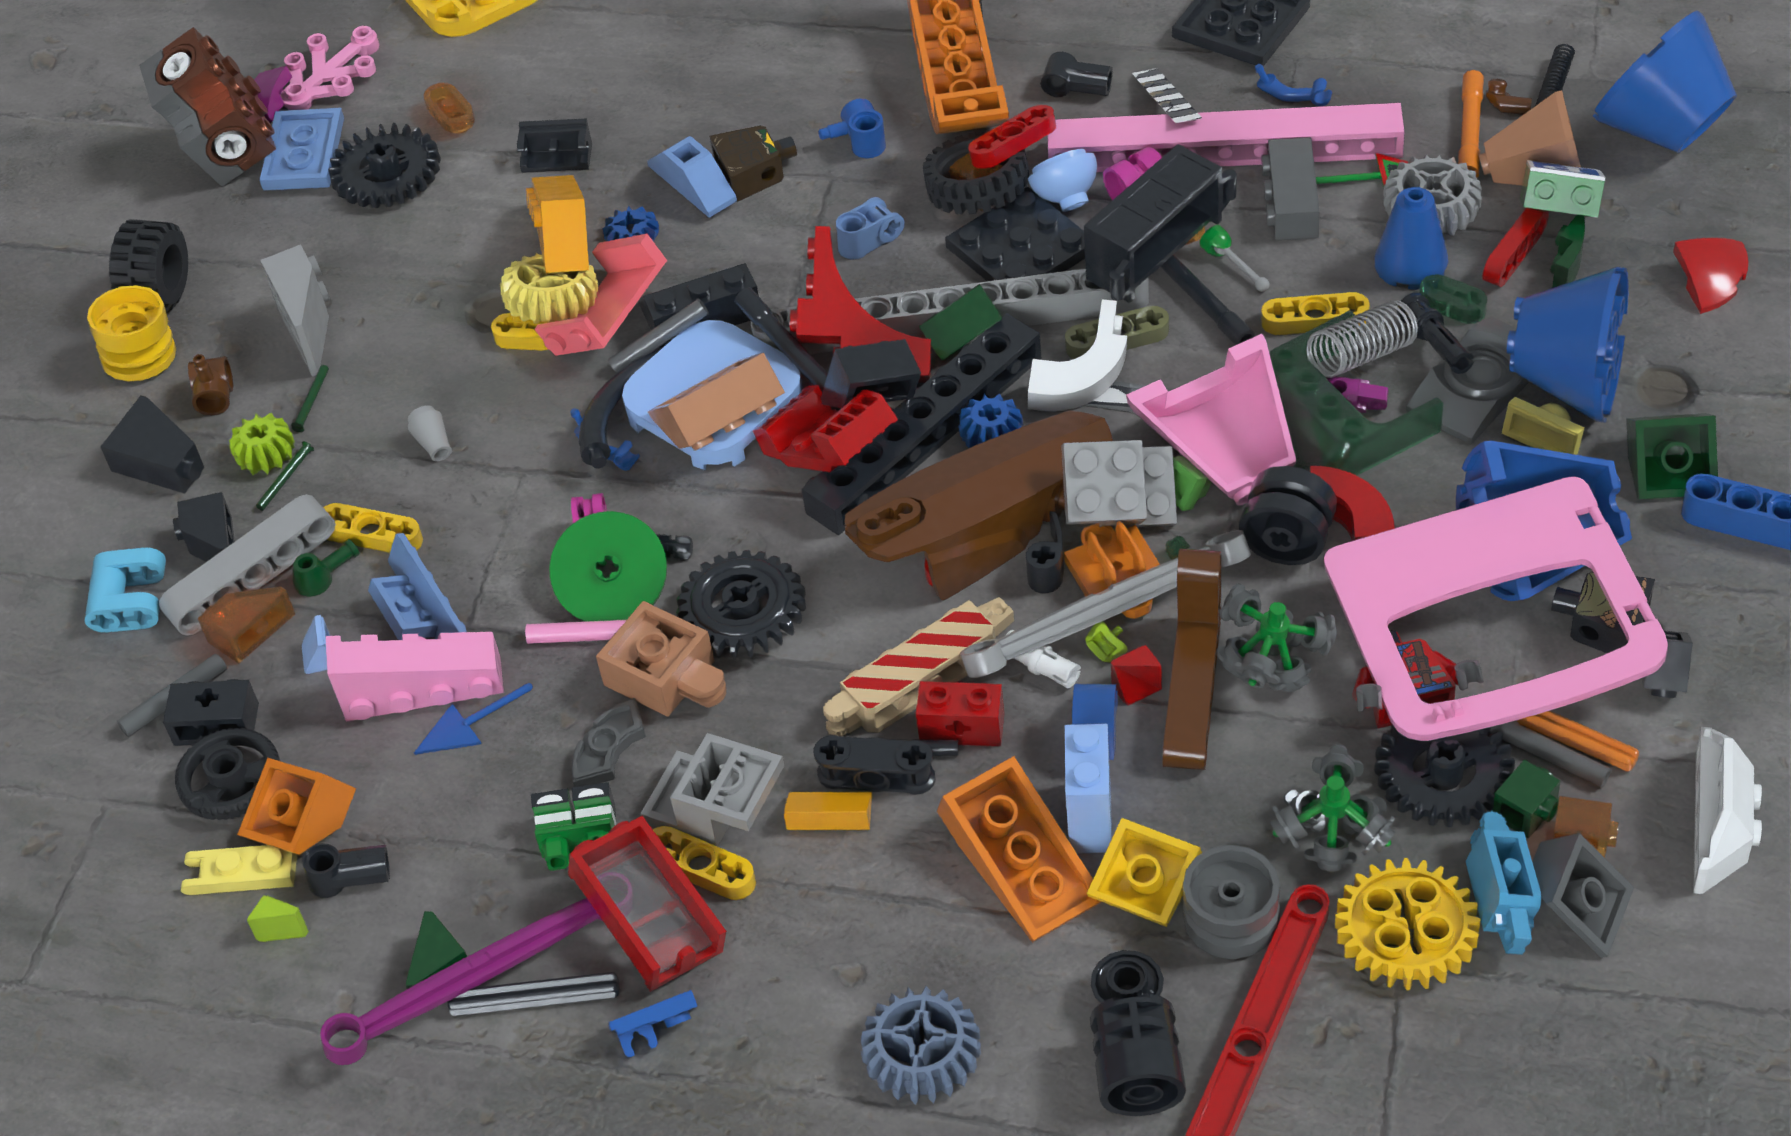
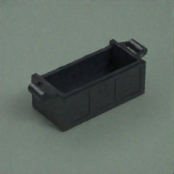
[1084,144,1237,303]

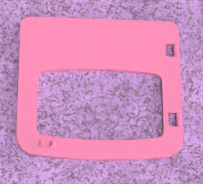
[1324,477,1668,741]

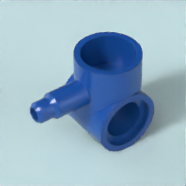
[818,99,886,158]

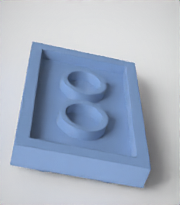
[259,108,344,190]

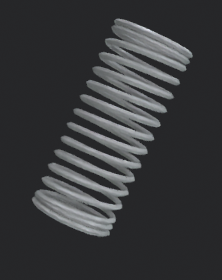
[1306,300,1418,378]

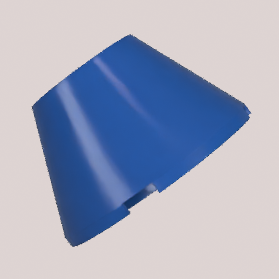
[1593,10,1737,153]

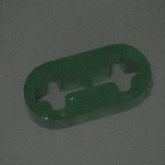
[1419,274,1488,324]

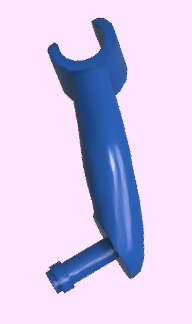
[1255,64,1332,106]
[570,408,640,471]

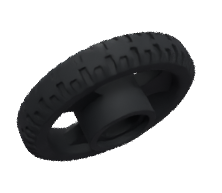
[175,728,280,820]

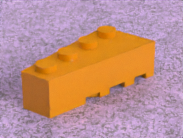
[526,175,589,273]

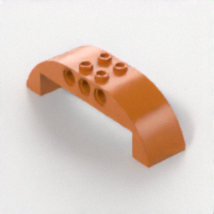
[907,0,1009,134]

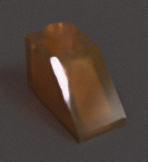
[197,587,295,664]

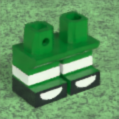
[530,782,616,871]

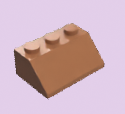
[648,352,785,451]

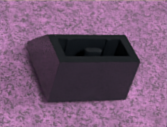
[821,339,921,408]

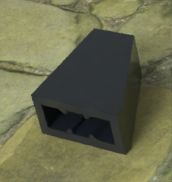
[101,395,205,494]

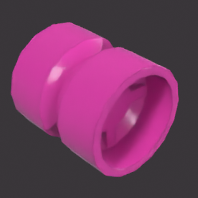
[1103,147,1162,200]

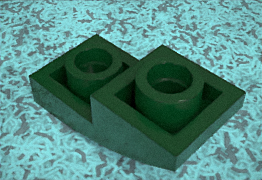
[1550,215,1585,288]

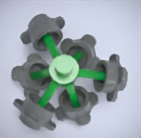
[1216,583,1337,692]
[1270,744,1396,871]

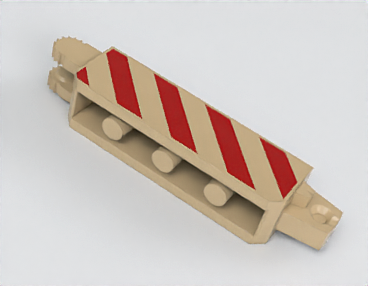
[823,597,1014,736]

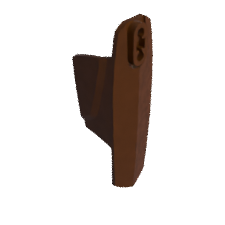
[845,411,1113,600]

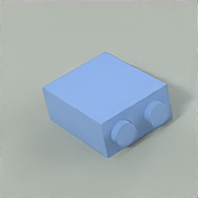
[1065,724,1112,853]

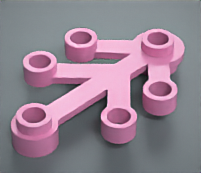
[280,26,379,110]

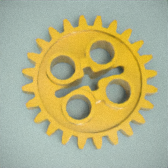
[1335,858,1480,990]

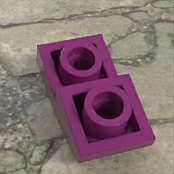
[254,66,292,123]

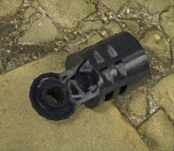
[1090,950,1186,1116]

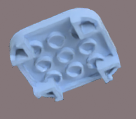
[622,320,803,470]

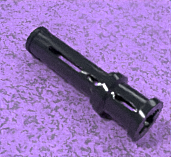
[1397,293,1474,374]

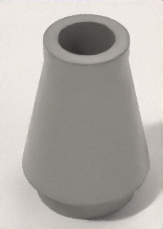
[408,406,452,461]

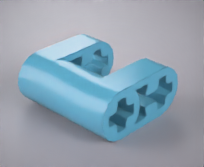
[85,548,166,633]

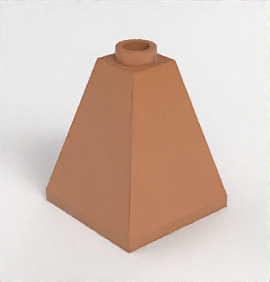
[1479,90,1581,185]

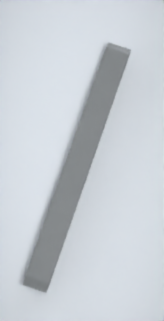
[751,269,1149,354]

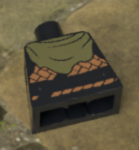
[1551,571,1655,653]

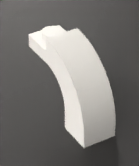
[1028,299,1127,412]

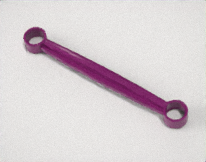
[320,873,633,1065]

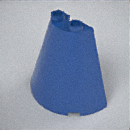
[1456,440,1632,601]

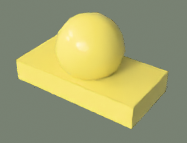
[1501,397,1585,455]

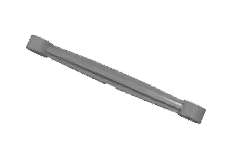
[960,530,1251,678]

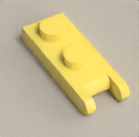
[181,845,297,895]

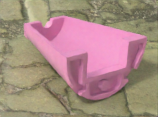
[1126,334,1296,506]

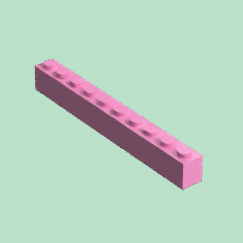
[1048,103,1404,172]

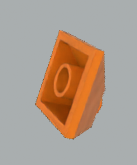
[237,758,356,855]

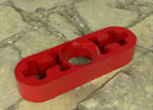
[968,105,1056,169]
[1482,208,1549,287]

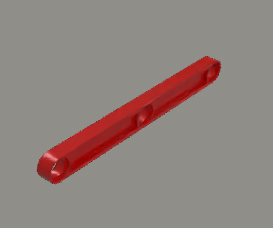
[1185,884,1330,1136]

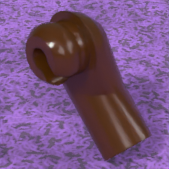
[1485,79,1532,115]

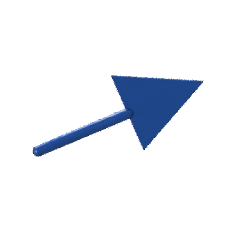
[414,683,533,755]

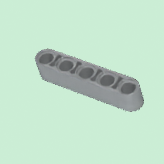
[159,494,336,636]

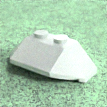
[1693,727,1762,894]

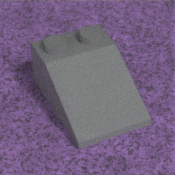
[260,244,330,377]

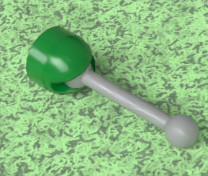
[1199,225,1270,292]

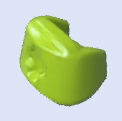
[1085,621,1128,663]

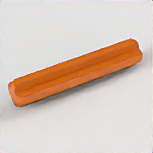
[1517,711,1639,772]

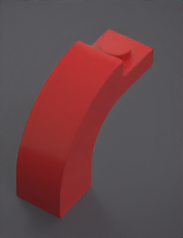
[1310,466,1395,541]

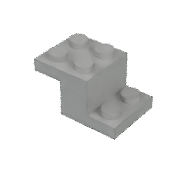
[1061,440,1177,528]
[640,733,784,847]

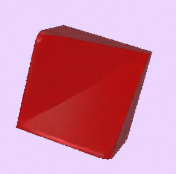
[1111,645,1162,705]

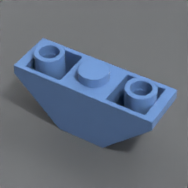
[647,136,737,218]

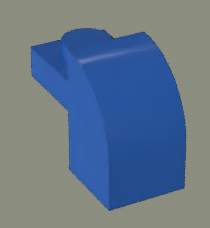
[1072,684,1118,760]

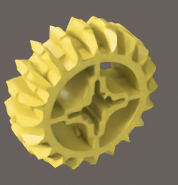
[500,253,598,324]

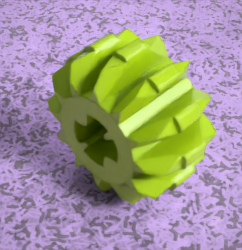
[229,413,295,475]

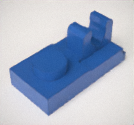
[608,990,697,1057]

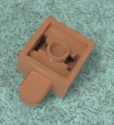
[596,601,727,717]

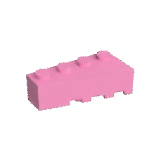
[326,632,504,722]

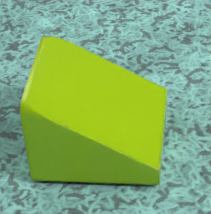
[247,895,309,942]

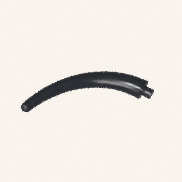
[579,347,663,469]

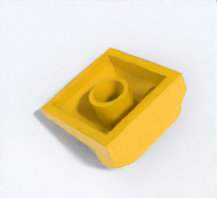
[1087,818,1202,927]

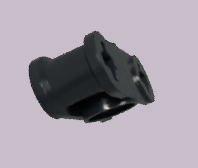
[813,735,936,795]

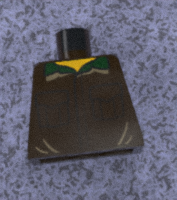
[709,125,797,202]

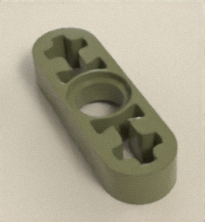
[1065,306,1169,359]

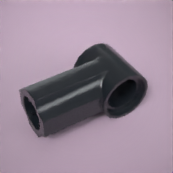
[1040,51,1113,97]
[302,843,390,898]

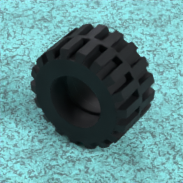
[109,219,188,311]

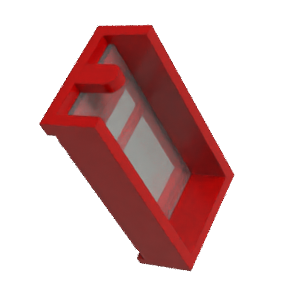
[568,815,727,992]

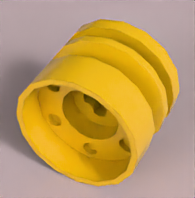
[87,285,176,381]

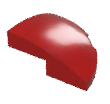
[1673,238,1749,314]

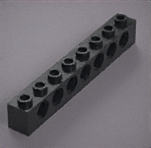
[802,313,1042,536]

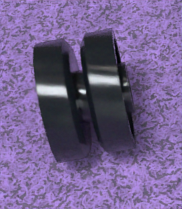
[1239,466,1337,565]

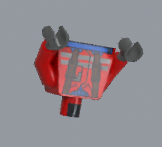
[1352,630,1484,729]

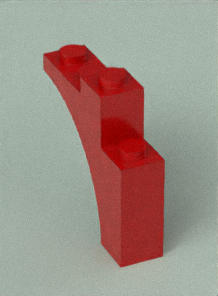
[790,226,931,383]

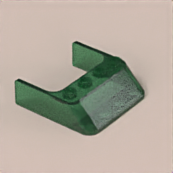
[1269,310,1443,476]

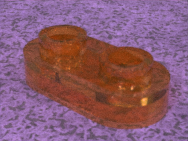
[424,83,475,133]

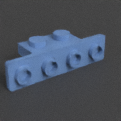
[368,533,466,640]

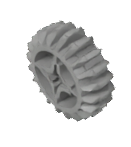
[1383,154,1482,236]

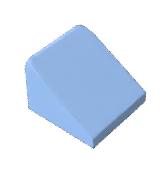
[302,615,330,674]

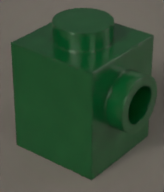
[1493,760,1561,839]

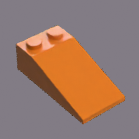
[937,756,1101,943]

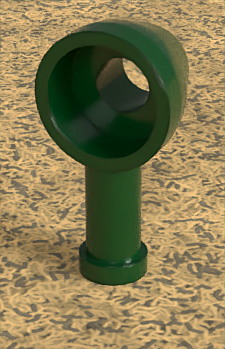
[292,539,360,597]

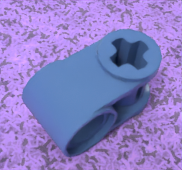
[836,197,905,259]

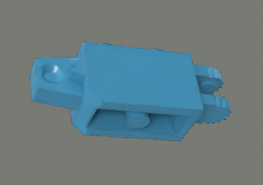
[1465,811,1541,955]

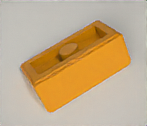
[784,792,872,830]

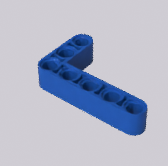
[1681,474,1791,550]

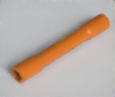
[1458,70,1484,178]

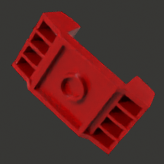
[753,385,898,472]

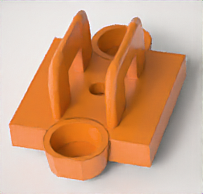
[1064,521,1160,619]

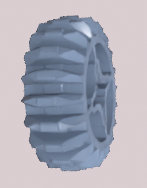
[860,986,981,1105]

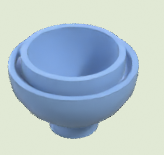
[1028,149,1097,212]

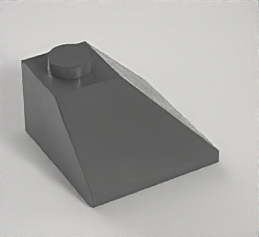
[1532,833,1634,958]

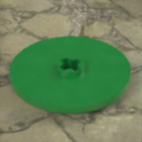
[549,511,667,622]

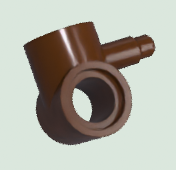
[188,354,234,416]

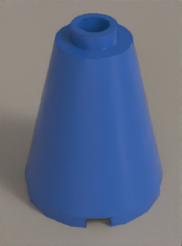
[1374,187,1448,290]

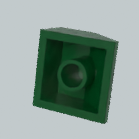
[1626,413,1718,499]

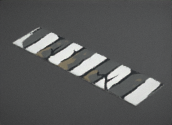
[1132,68,1202,123]

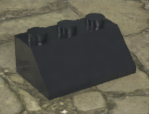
[638,263,759,349]

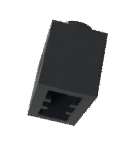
[163,679,259,746]

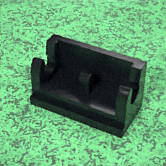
[517,118,592,173]

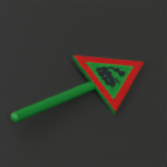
[1316,153,1409,189]

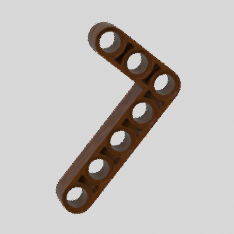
[1163,549,1222,770]

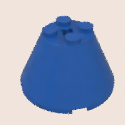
[1507,267,1629,423]

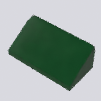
[919,284,1002,360]

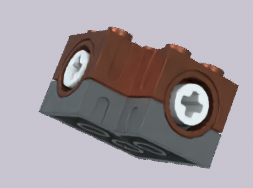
[139,27,276,187]

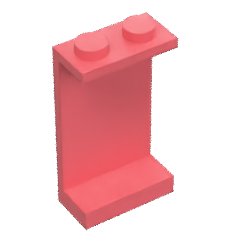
[534,234,667,356]

